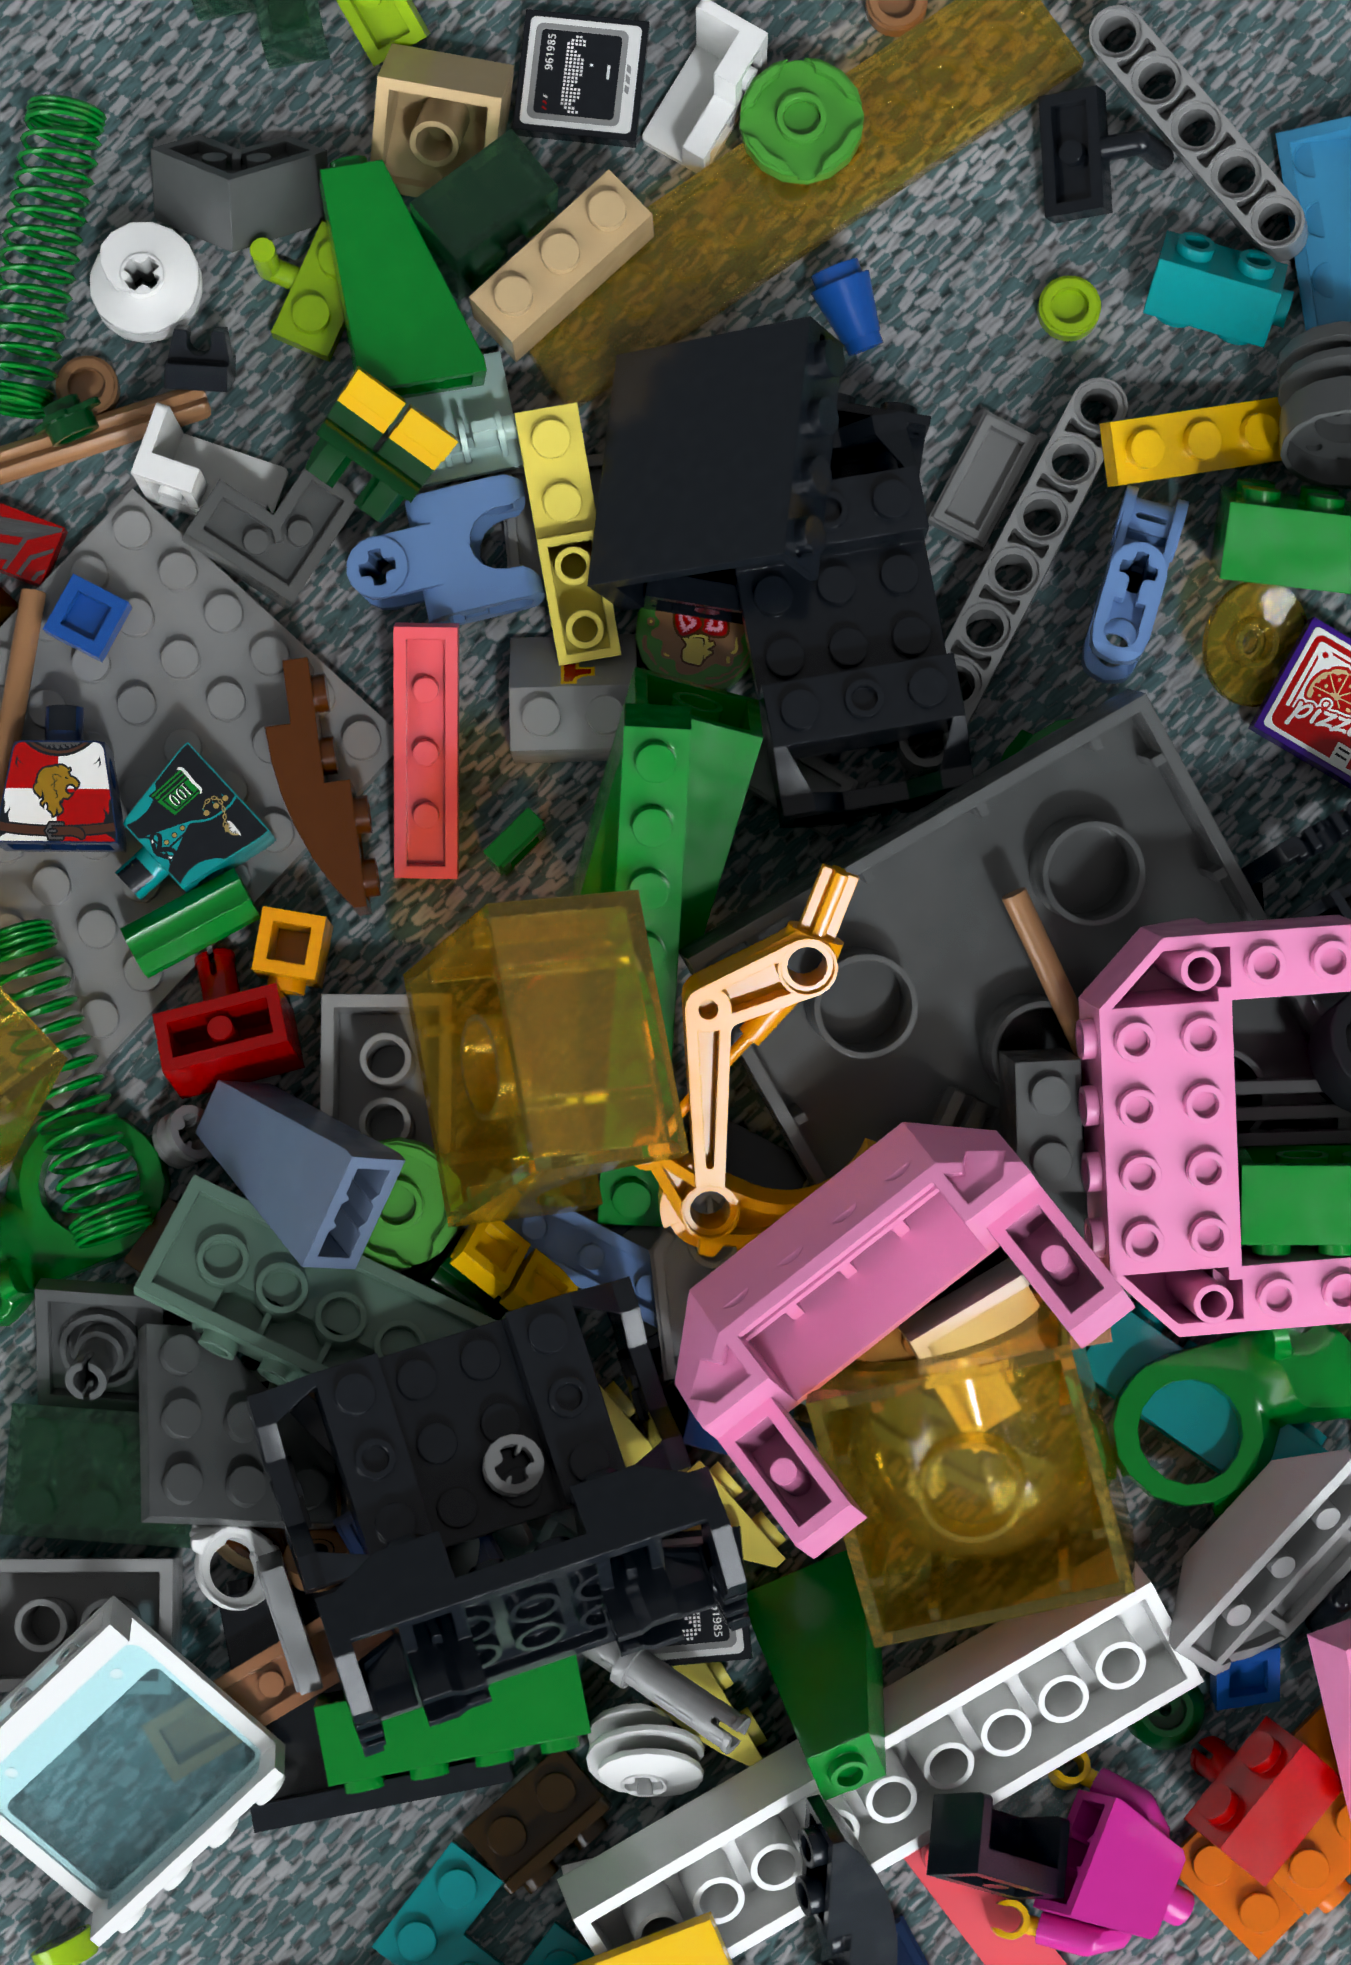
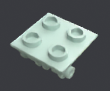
[388,351,524,488]

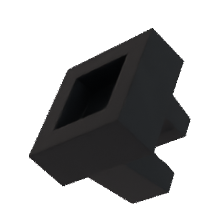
[164,325,236,392]

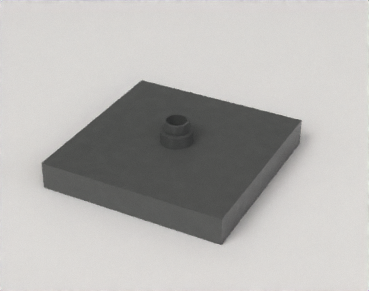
[679,689,1351,1407]

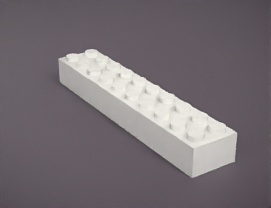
[557,1548,1204,1959]

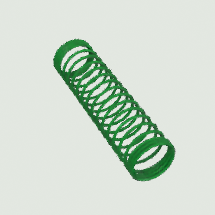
[0,94,107,419]
[0,918,154,1249]

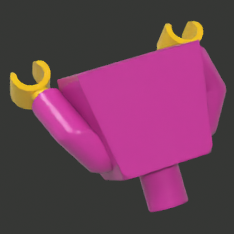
[990,1752,1195,1957]

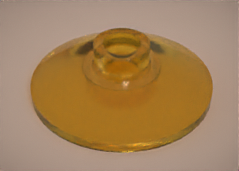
[1202,582,1307,707]

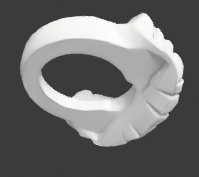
[189,1525,282,1611]

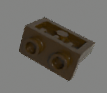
[462,1751,612,1896]

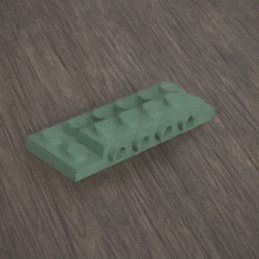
[134,1174,497,1385]

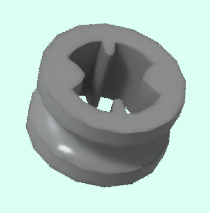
[152,1105,211,1169]
[482,1434,544,1497]

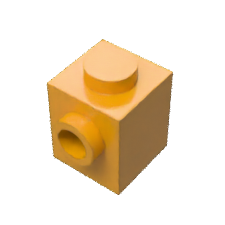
[251,906,333,996]

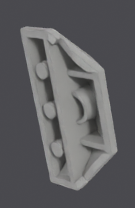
[1168,1449,1351,1676]

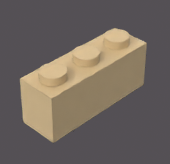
[469,169,654,362]

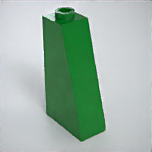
[319,155,487,398]
[747,1545,886,1801]

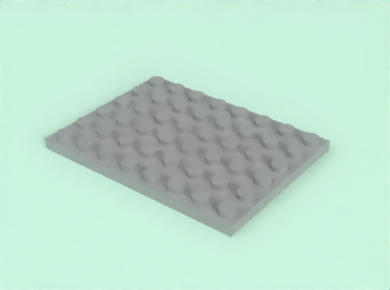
[0,488,394,1109]

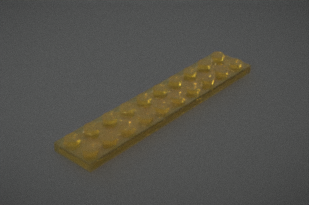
[527,0,1084,408]

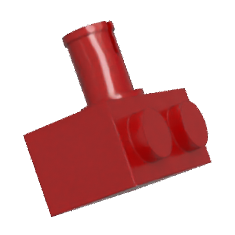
[152,948,305,1099]
[1184,1716,1343,1887]

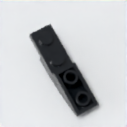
[795,1794,898,1965]

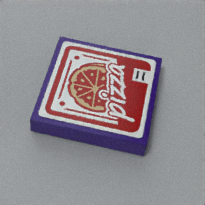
[1248,617,1351,789]

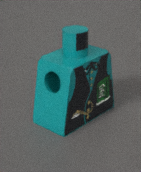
[115,742,276,900]

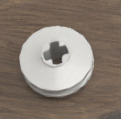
[90,222,204,343]
[586,1703,705,1797]

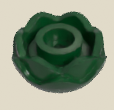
[1127,1686,1205,1750]

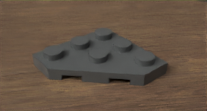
[138,1323,337,1530]

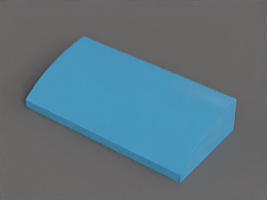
[1275,116,1351,331]

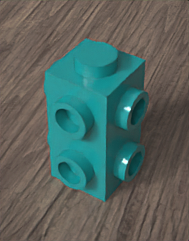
[1143,230,1294,348]

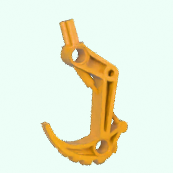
[628,863,876,1257]

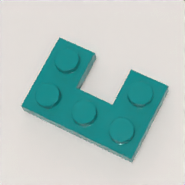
[372,1840,595,1965]

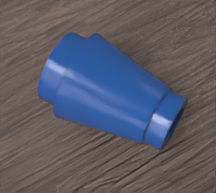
[811,258,884,357]

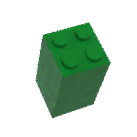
[572,667,763,949]

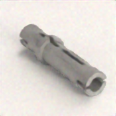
[581,1641,751,1755]

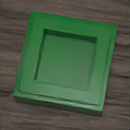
[483,807,547,876]

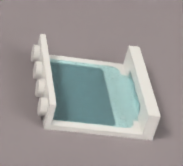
[0,1595,285,1947]

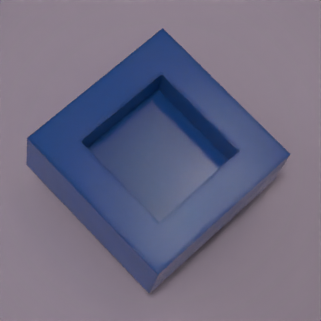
[43,573,133,663]
[1210,1644,1281,1710]

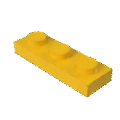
[1099,397,1282,487]

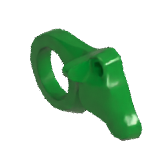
[0,1112,171,1326]
[1108,1325,1351,1517]

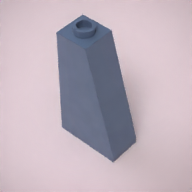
[195,1080,406,1269]

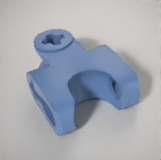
[347,474,546,625]
[1081,485,1189,684]

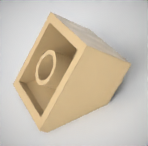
[370,43,514,211]

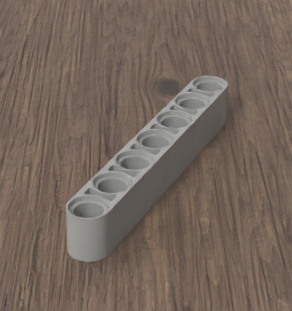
[896,377,1128,776]

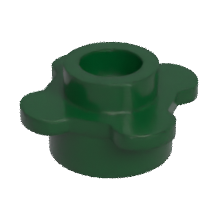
[33,393,101,447]

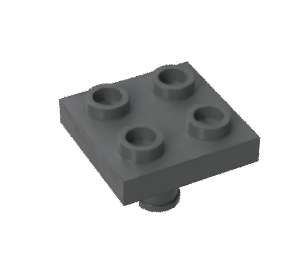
[35,1278,169,1412]

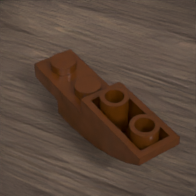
[265,657,381,916]

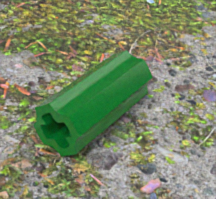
[120,868,261,978]

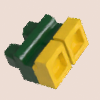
[305,366,458,523]
[425,1208,579,1320]

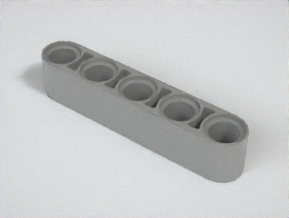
[1089,5,1308,262]

